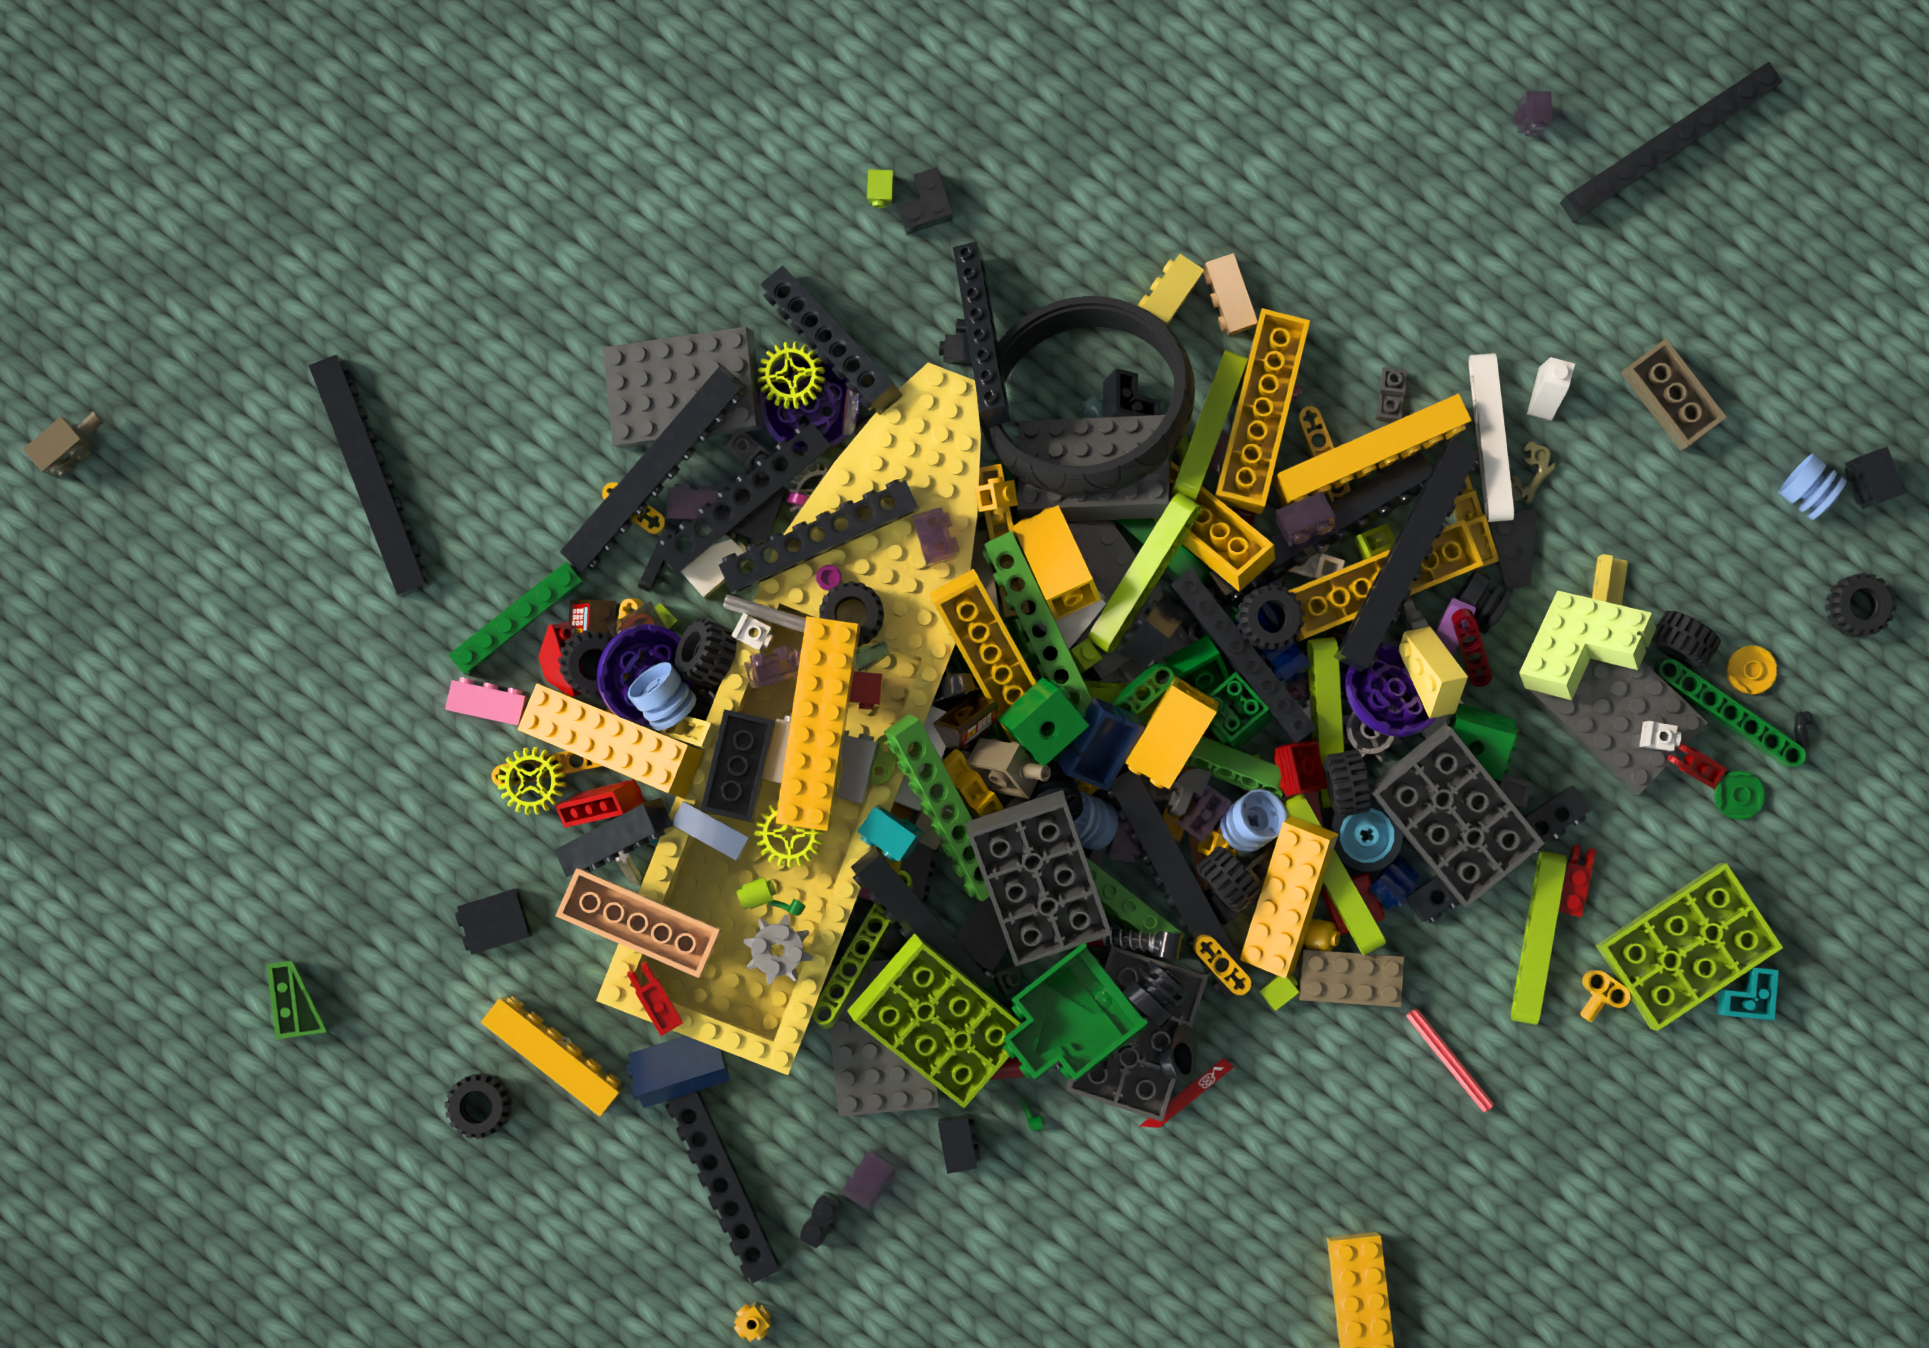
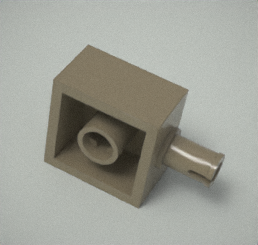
[23,411,104,478]
[966,738,1051,799]

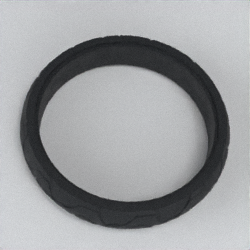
[977,296,1195,496]

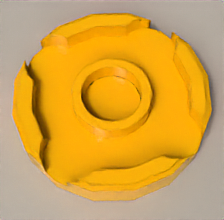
[1726,645,1777,695]

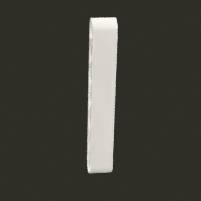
[1469,353,1514,522]

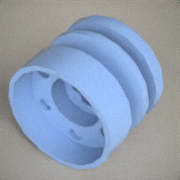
[1778,453,1847,520]
[627,662,697,731]
[1220,789,1287,853]
[1074,791,1118,851]

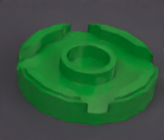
[1713,770,1765,820]

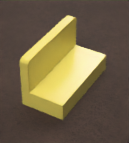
[1592,554,1628,606]

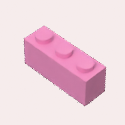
[445,677,528,726]

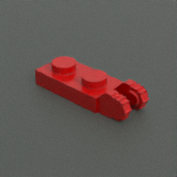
[1667,743,1728,789]
[1558,844,1595,917]
[627,961,684,1036]

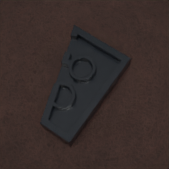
[1488,507,1537,590]

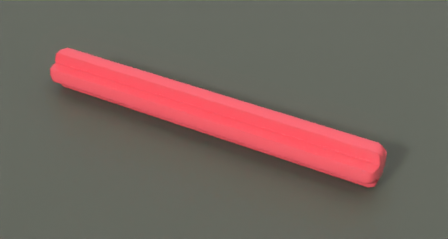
[1407,1008,1494,1112]

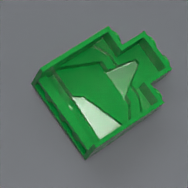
[1003,942,1148,1082]

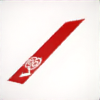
[1139,1058,1234,1128]

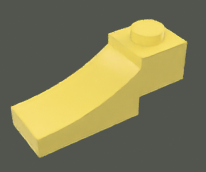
[661,716,718,750]

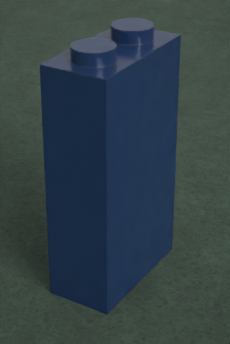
[626,1036,730,1108]

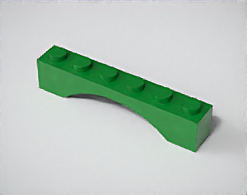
[449,562,585,676]

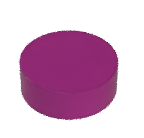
[788,493,810,507]
[816,565,842,591]

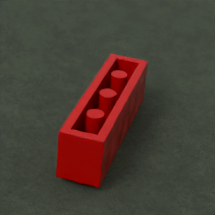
[555,779,645,828]

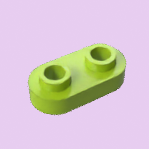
[870,734,898,784]

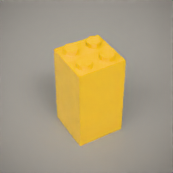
[1012,505,1101,621]
[1125,676,1219,789]

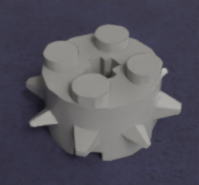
[1342,711,1402,762]
[743,915,813,985]

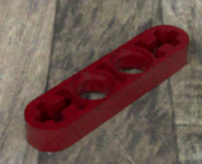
[1451,608,1492,687]

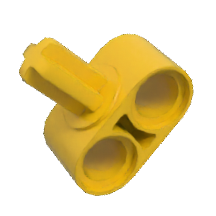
[1580,970,1630,1022]

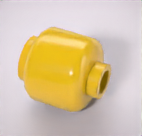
[1304,919,1340,951]

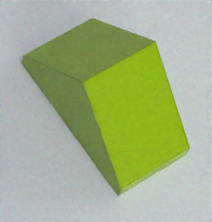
[1352,523,1395,561]

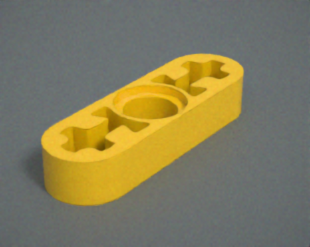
[602,482,666,534]
[1193,935,1251,995]

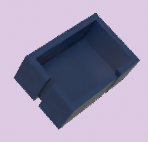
[1057,697,1145,791]

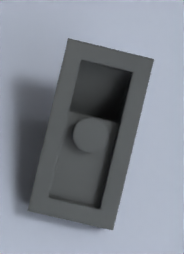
[1244,843,1275,888]

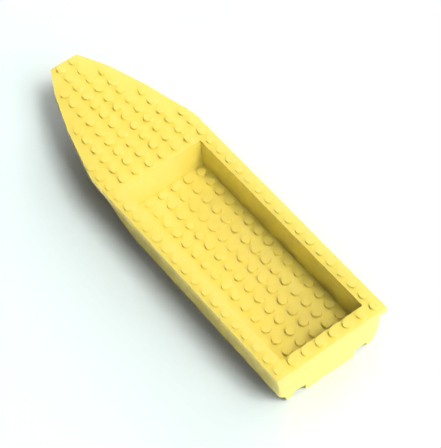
[596,363,981,1075]

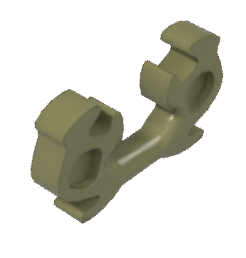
[1510,441,1556,505]

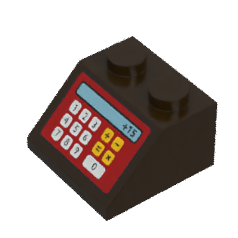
[569,600,620,652]
[933,694,998,751]

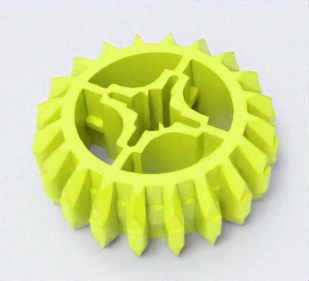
[758,342,825,409]
[498,747,566,815]
[755,800,825,868]

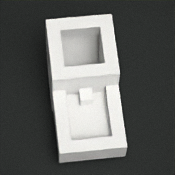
[1288,554,1345,580]

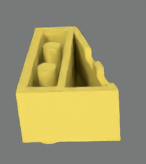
[1138,254,1204,325]
[1399,626,1468,719]

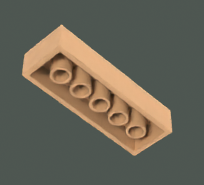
[556,868,722,978]

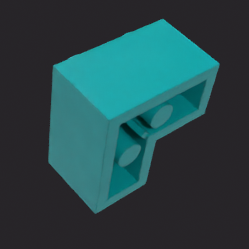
[857,805,925,862]
[1717,967,1779,1021]

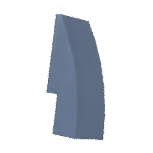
[672,801,750,861]

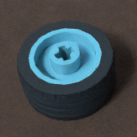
[1327,798,1403,873]

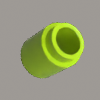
[736,877,777,909]

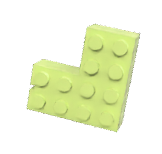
[1519,591,1656,700]

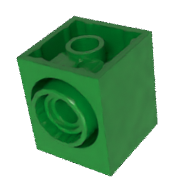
[1207,672,1272,750]
[998,677,1089,767]
[1449,703,1519,781]

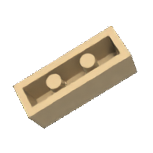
[1202,253,1258,336]

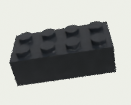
[700,709,776,823]

